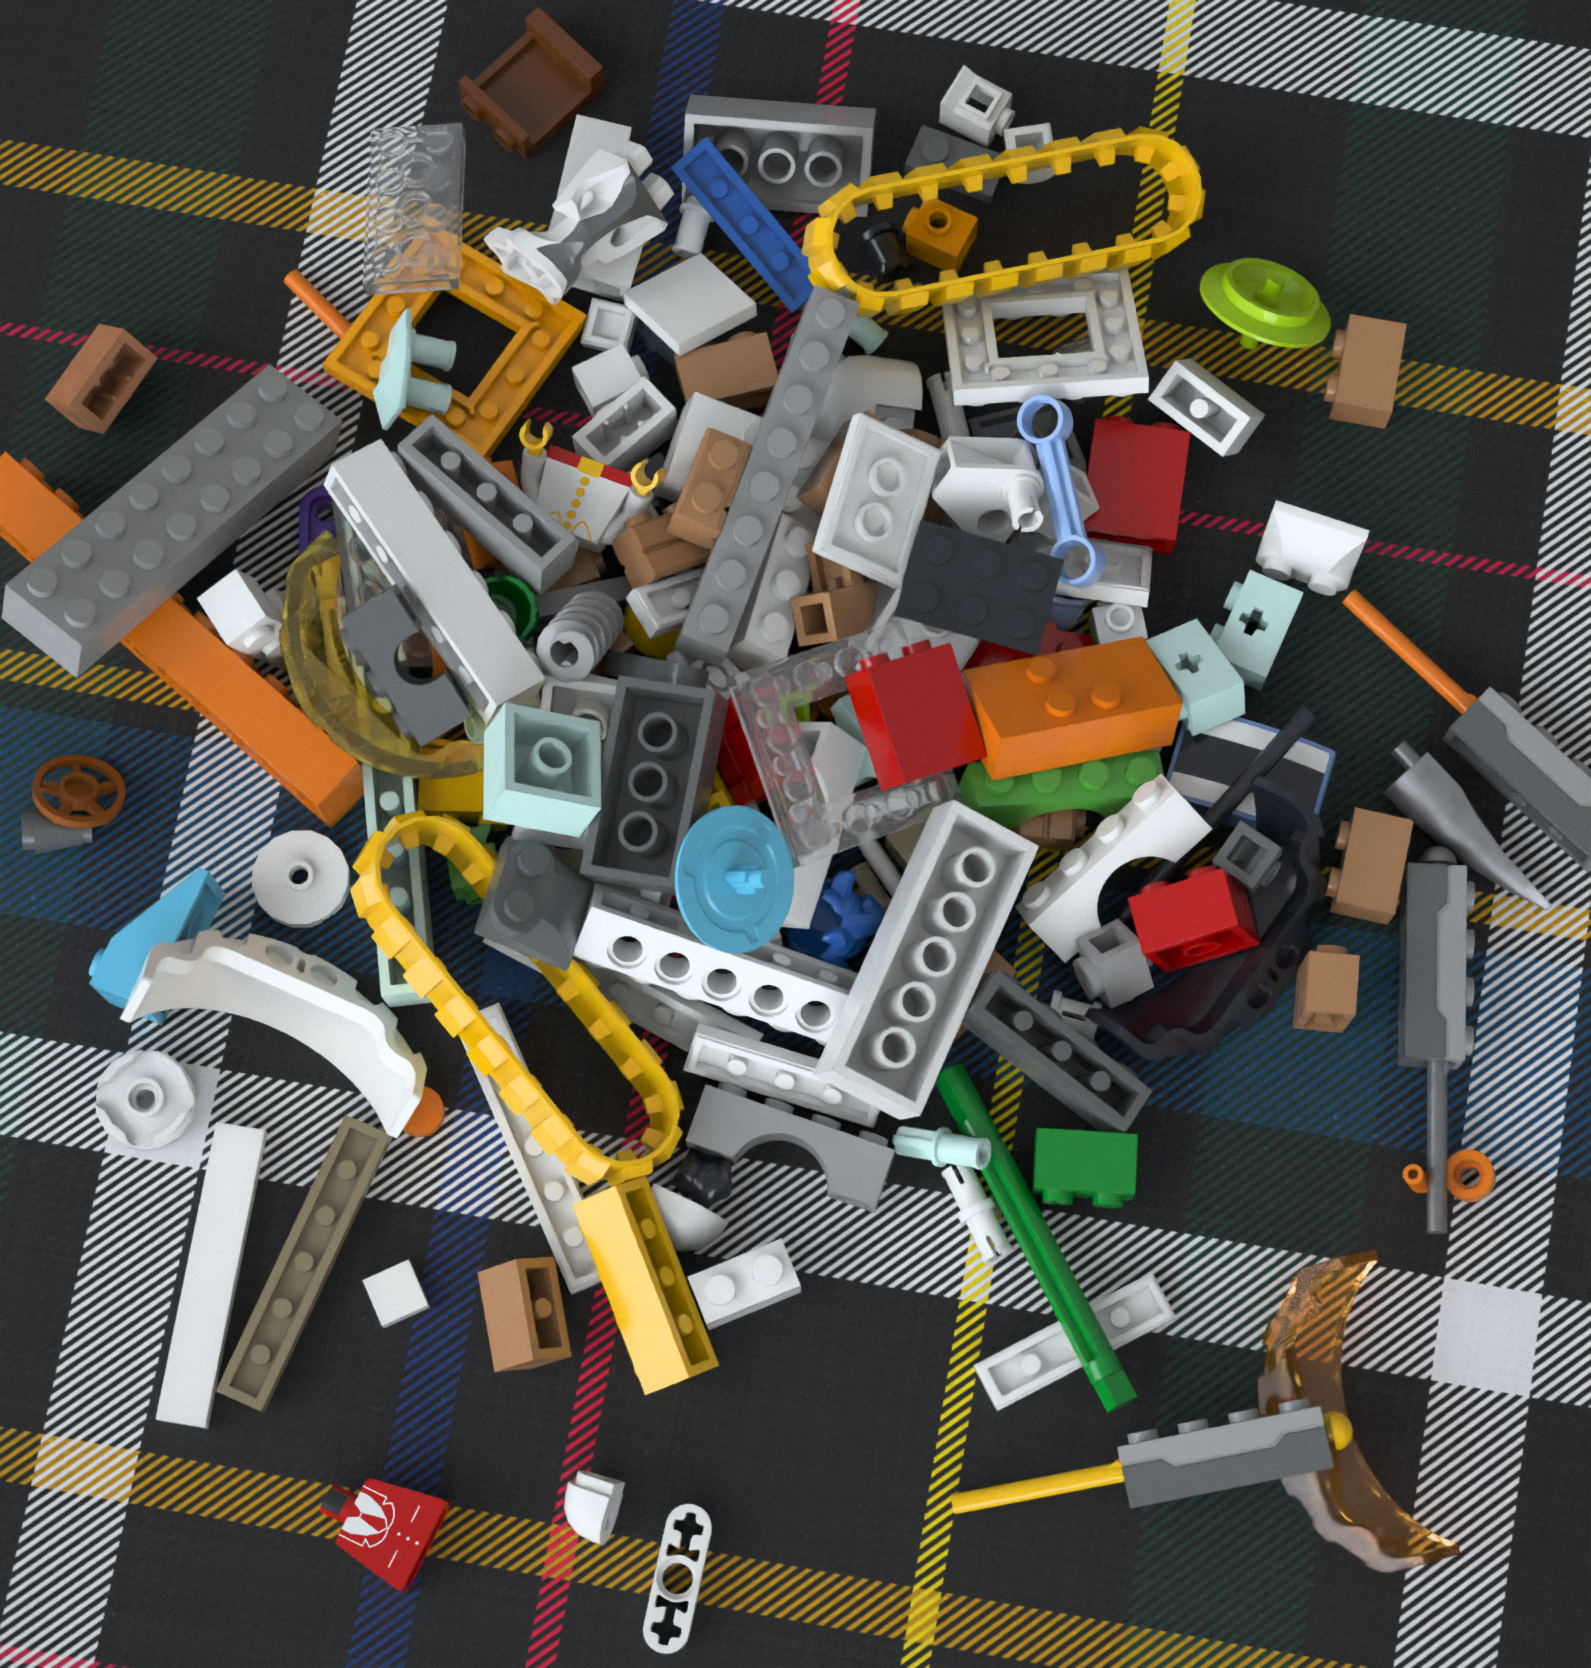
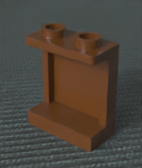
[458,7,606,160]

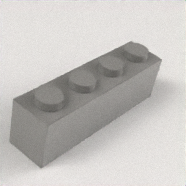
[398,414,576,596]

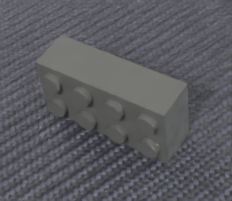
[580,675,729,895]

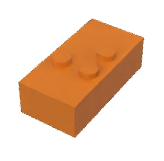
[961,636,1183,781]

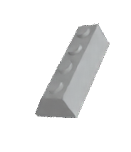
[681,95,876,217]

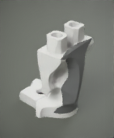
[484,141,674,305]

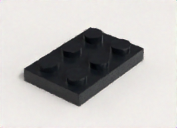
[894,520,1064,656]

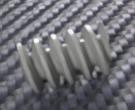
[536,590,624,683]

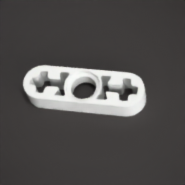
[643,1504,712,1654]

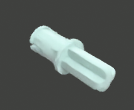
[892,1126,991,1170]

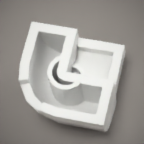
[810,355,923,444]

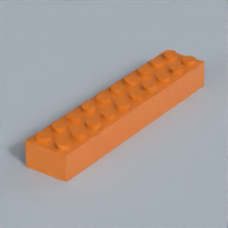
[0,452,364,829]

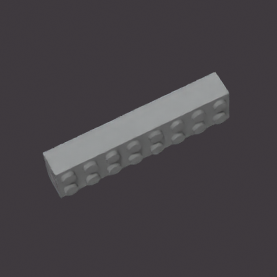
[2,364,342,678]

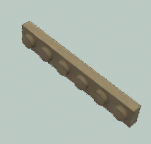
[216,1115,393,1413]

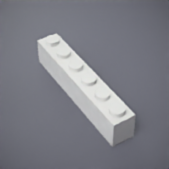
[324,439,546,724]

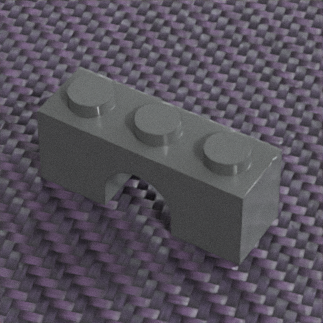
[340,583,475,747]

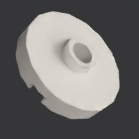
[252,830,350,928]
[95,1050,196,1150]

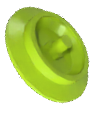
[1200,258,1331,350]

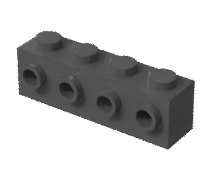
[961,970,1152,1133]

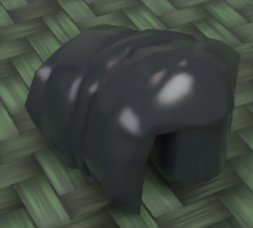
[670,1148,732,1209]

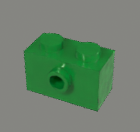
[1032,1128,1138,1208]

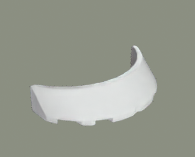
[120,930,427,1138]

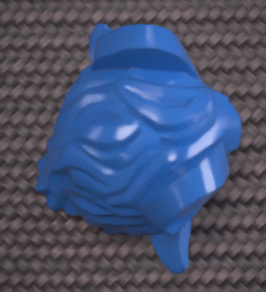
[786,870,885,971]

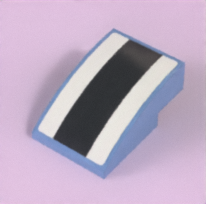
[1166,717,1336,830]

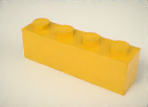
[573,1176,719,1395]

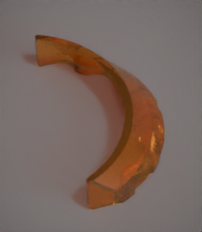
[1258,1250,1461,1573]

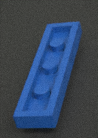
[671,137,814,314]

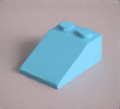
[89,868,225,1026]

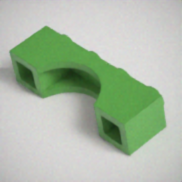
[957,750,1164,829]

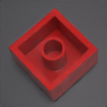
[1128,866,1261,973]

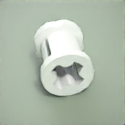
[1050,990,1103,1039]

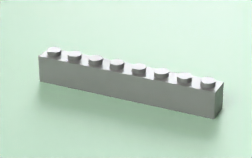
[673,285,861,667]

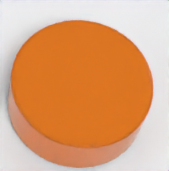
[403,1086,445,1137]

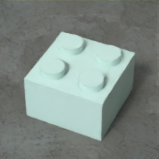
[483,702,601,838]

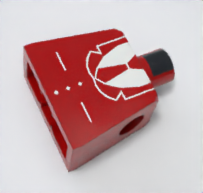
[320,1478,452,1593]

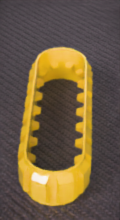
[802,126,1206,318]
[350,810,684,1187]

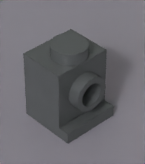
[1212,820,1283,893]

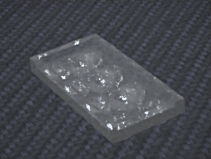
[363,123,466,295]

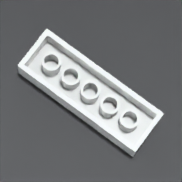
[813,800,1039,1120]

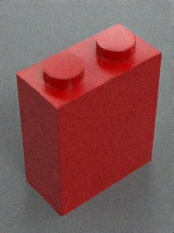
[1083,416,1191,555]
[844,639,988,791]

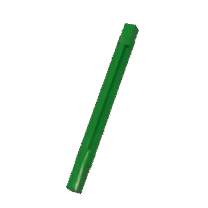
[935,1063,1137,1413]

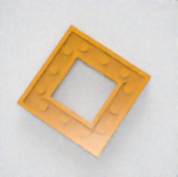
[323,223,587,457]

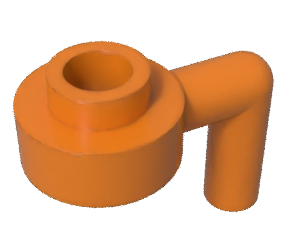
[1403,1149,1496,1202]

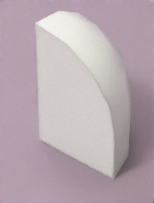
[651,1183,728,1252]

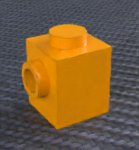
[902,199,978,274]

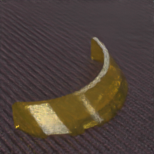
[279,529,484,779]

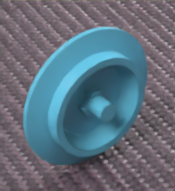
[675,805,794,954]

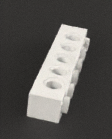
[573,882,858,1046]

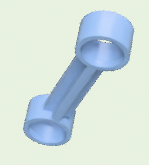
[1017,395,1105,588]

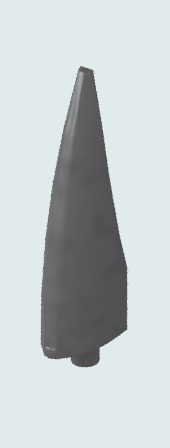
[1383,740,1552,910]

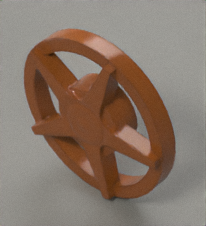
[32,755,126,829]

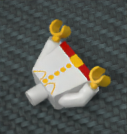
[519,419,667,570]

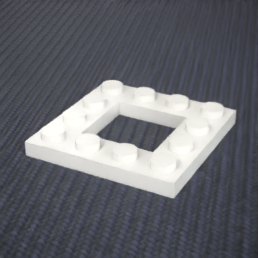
[942,268,1149,406]

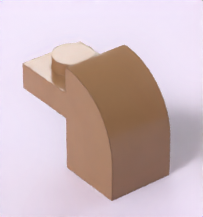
[790,542,877,646]

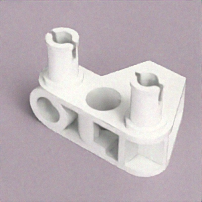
[931,436,1044,543]

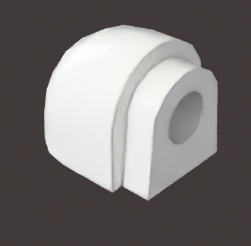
[564,1470,625,1545]

